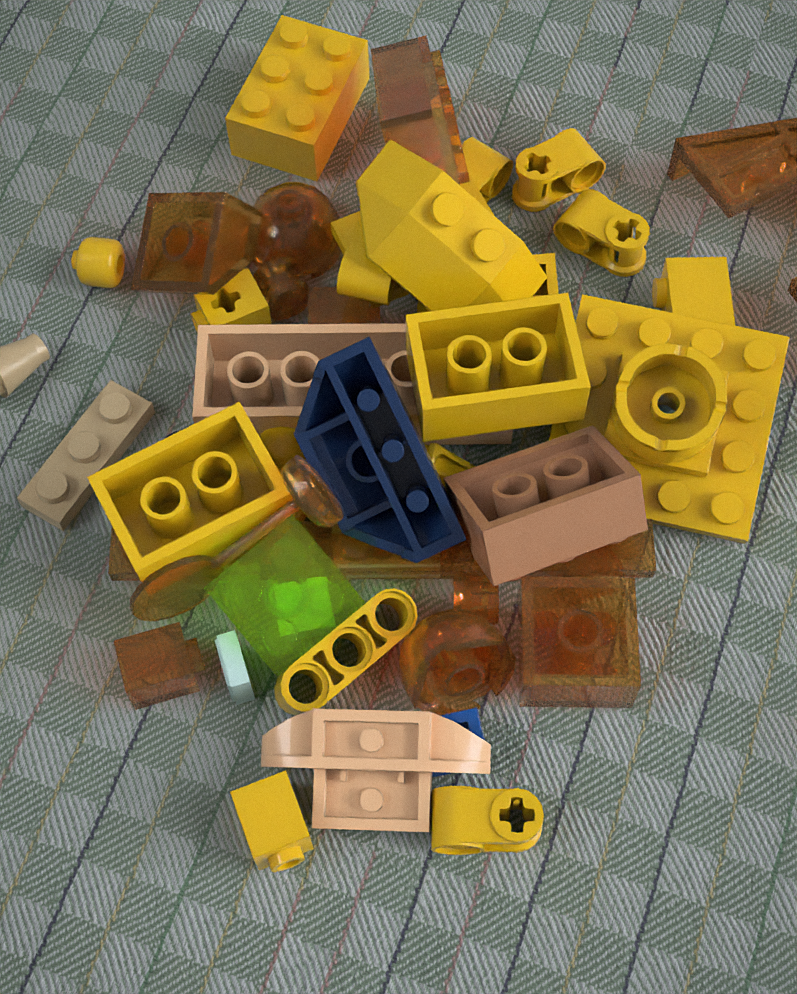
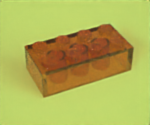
[371,35,470,185]

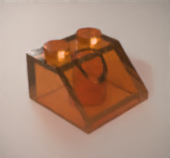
[131,192,263,295]

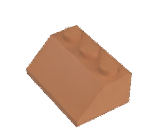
[443,425,648,586]

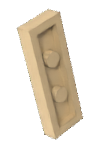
[17,380,155,532]

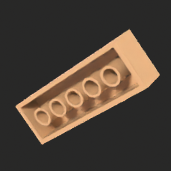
[192,323,513,445]

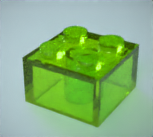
[204,514,367,676]

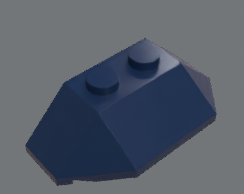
[294,336,467,563]

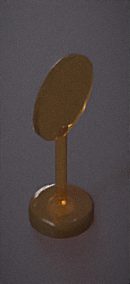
[130,455,344,622]

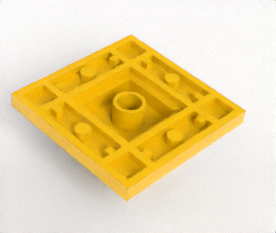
[549,294,790,544]

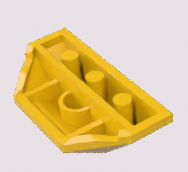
[356,139,548,311]

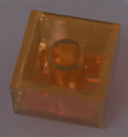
[517,577,641,708]

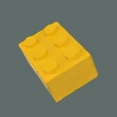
[225,15,370,182]
[405,293,591,442]
[87,402,295,592]

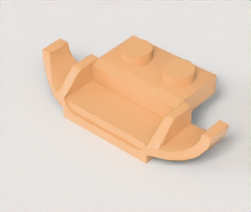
[261,708,491,832]

